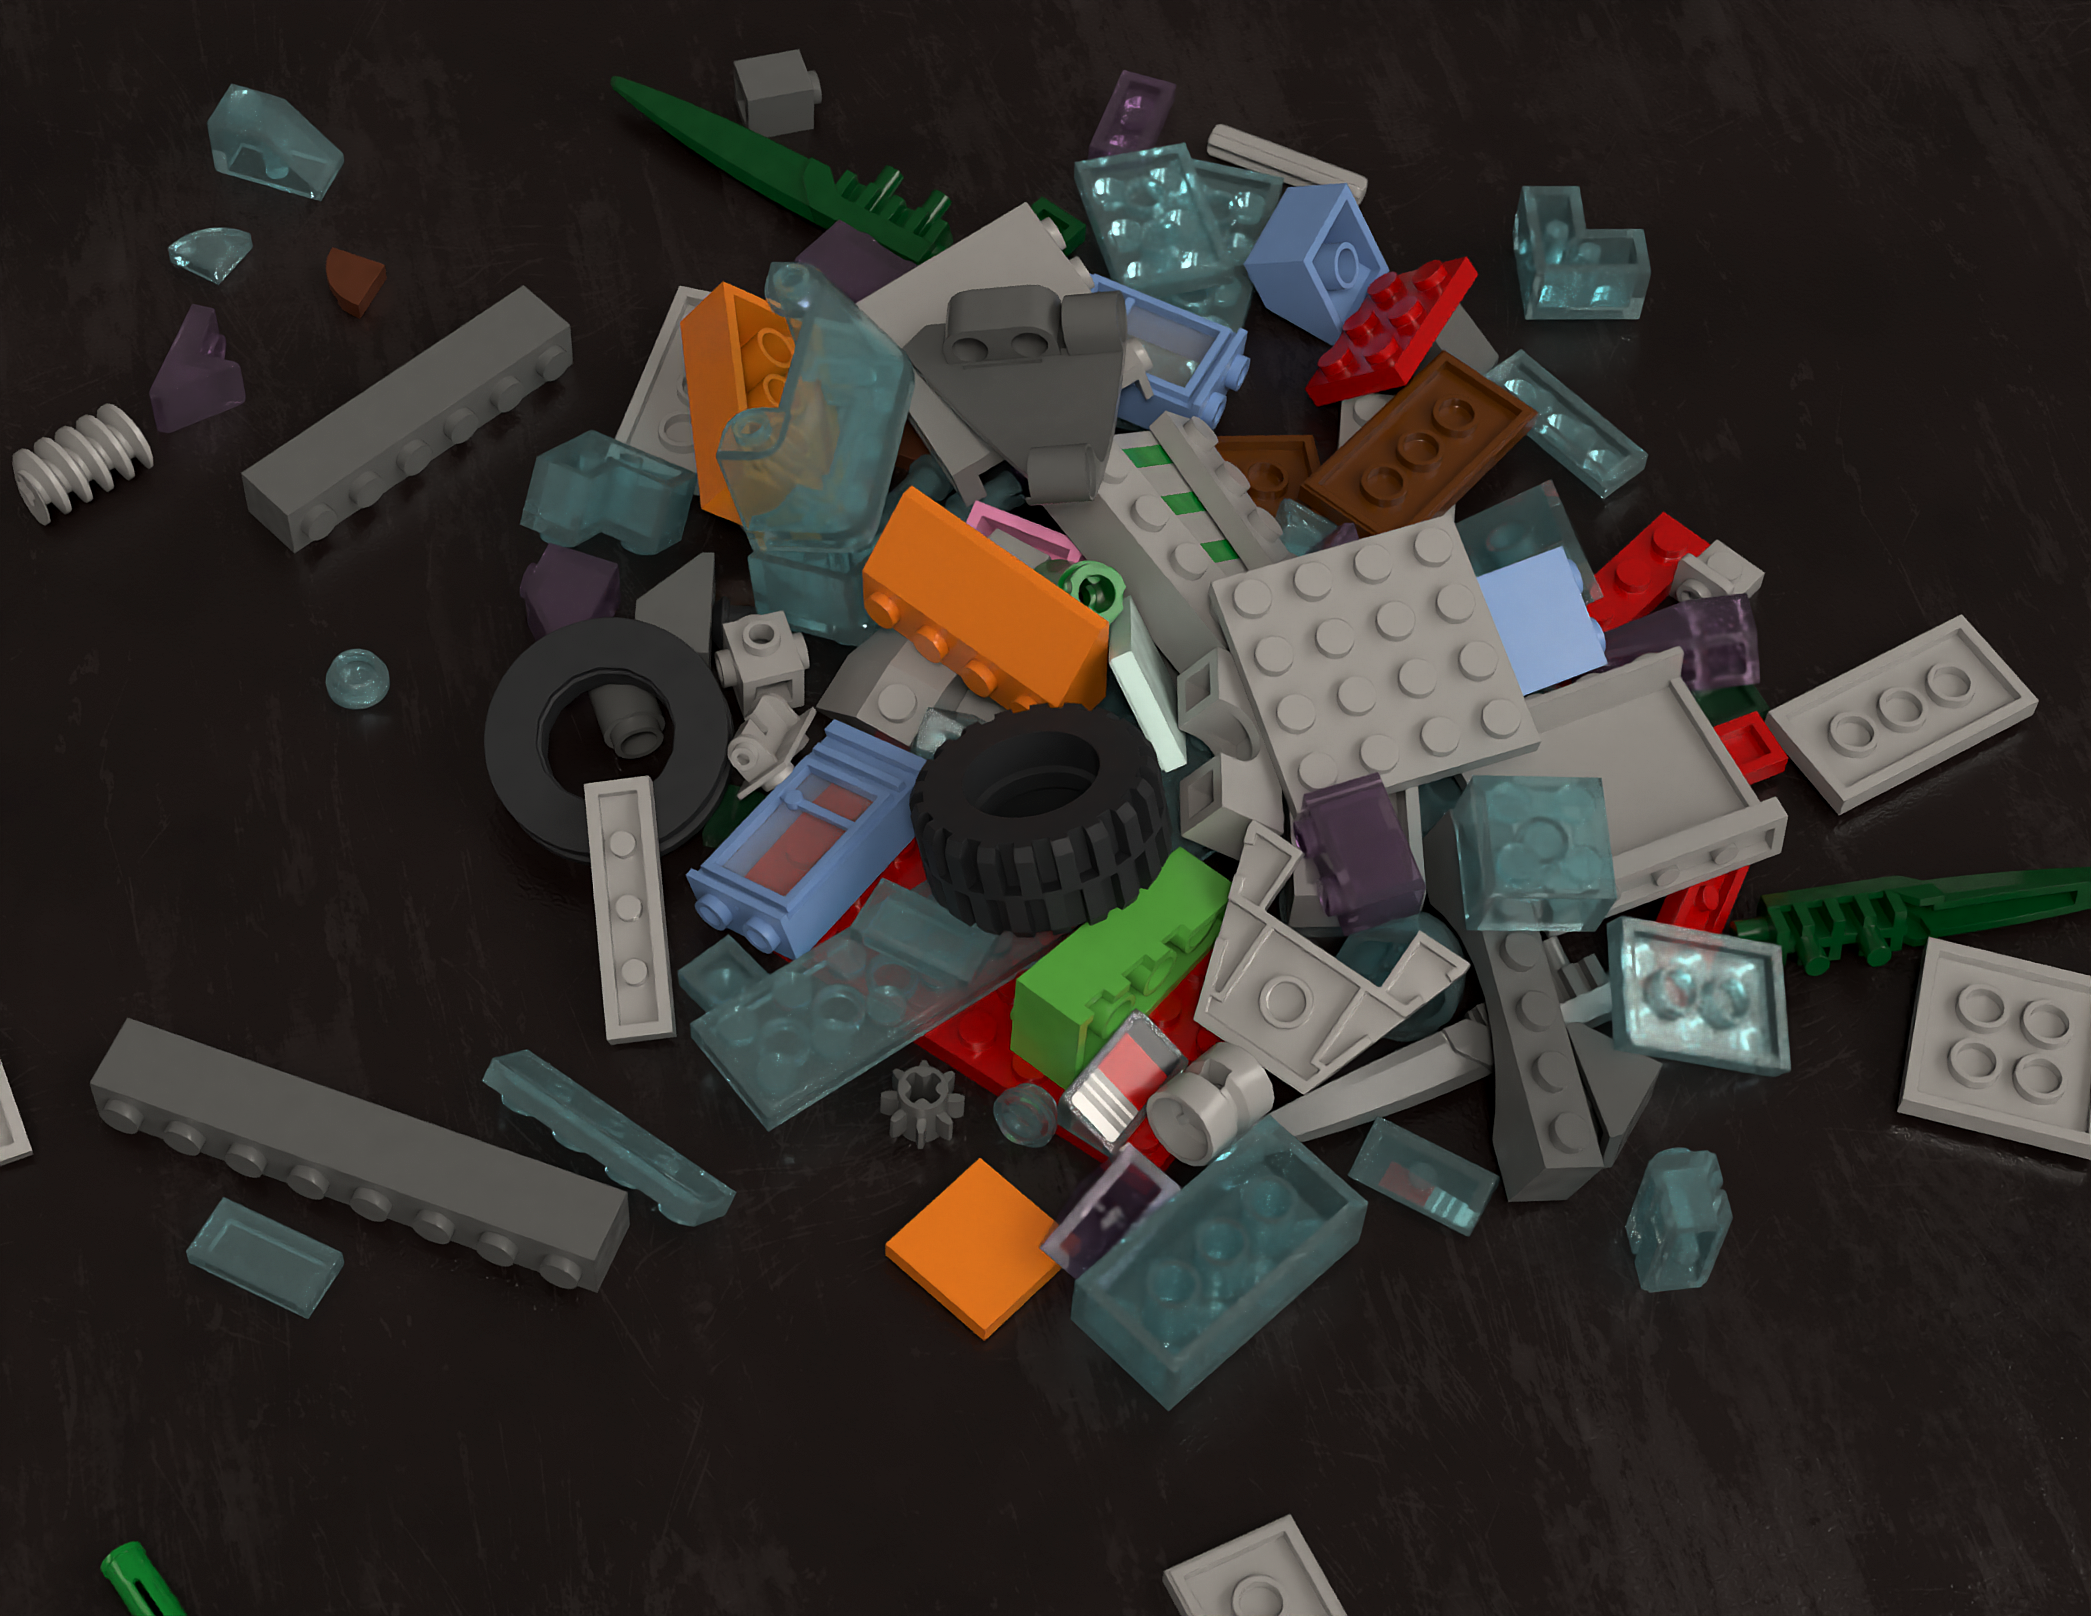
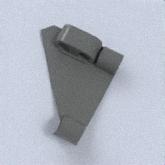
[900,285,1128,506]

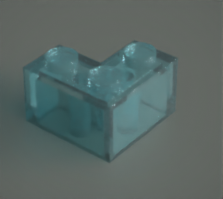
[1512,186,1651,320]
[520,430,698,555]
[748,511,891,647]

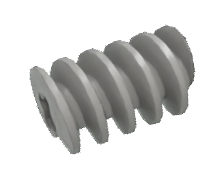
[12,403,153,526]

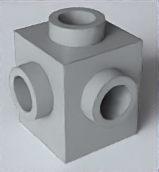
[715,610,809,718]

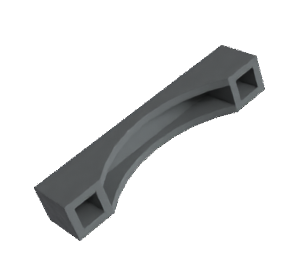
[1422,809,1604,1202]

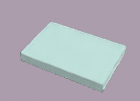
[1109,595,1187,773]

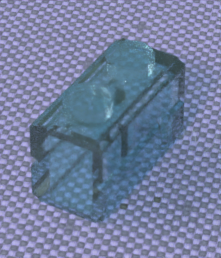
[1625,1147,1733,1293]

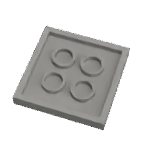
[1897,937,2091,1160]

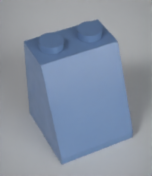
[1476,546,1608,697]

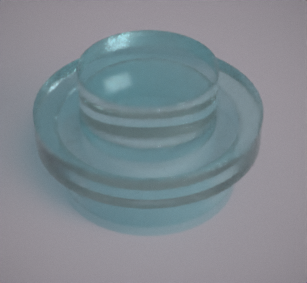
[326,649,390,709]
[993,1083,1059,1148]

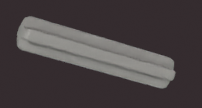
[1207,124,1368,207]

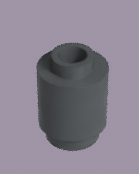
[588,684,665,759]

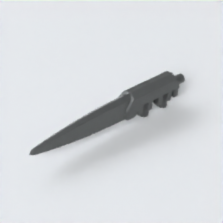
[1205,936,1637,1165]

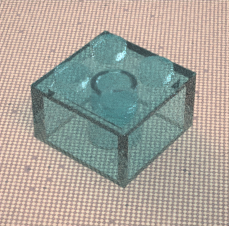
[1453,775,1617,932]

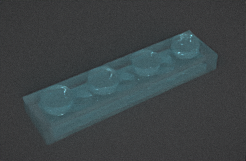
[482,1049,737,1227]

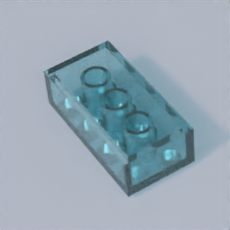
[1070,1114,1368,1411]

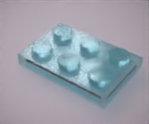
[1074,143,1234,298]
[1607,916,1791,1077]

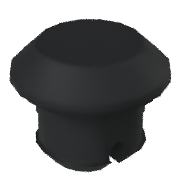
[712,596,757,650]

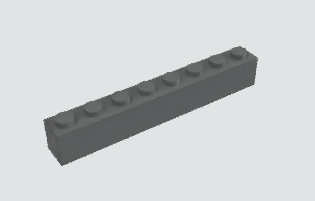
[90,1018,630,1292]

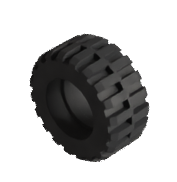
[909,703,1173,938]

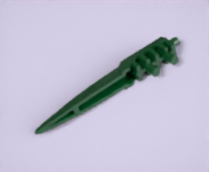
[610,76,954,272]
[1729,867,2091,976]

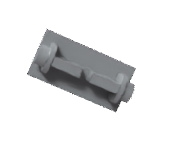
[727,693,817,800]

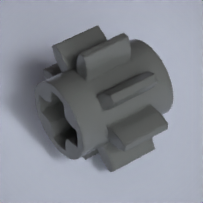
[880,1060,965,1149]

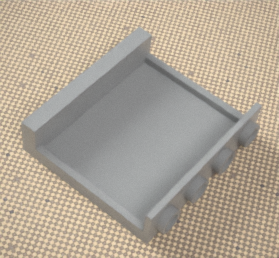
[842,202,1154,507]
[1454,645,1788,939]

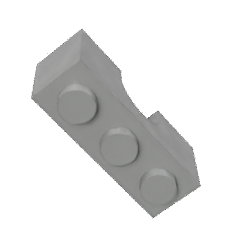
[1177,646,1284,861]

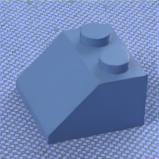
[1244,183,1389,346]

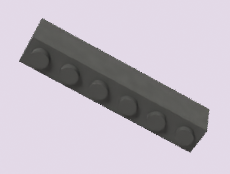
[241,285,573,554]

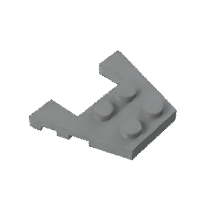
[1193,819,1471,1095]

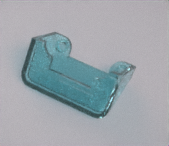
[716,262,915,553]

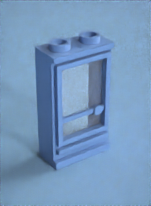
[1089,273,1250,431]
[686,719,927,963]

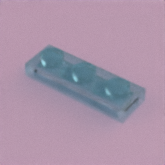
[1483,349,1648,499]

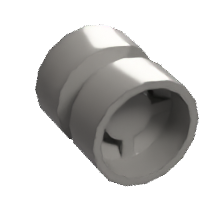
[1146,1042,1275,1166]

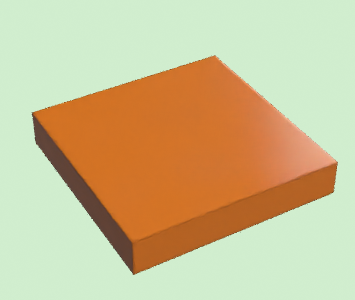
[885,1158,1079,1341]

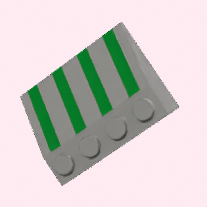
[1043,431,1249,674]

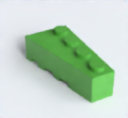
[1010,846,1232,1095]

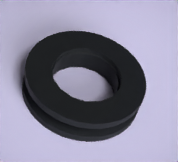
[484,617,735,866]

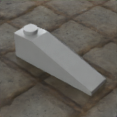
[815,528,1052,760]

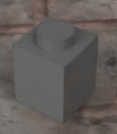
[733,49,822,138]

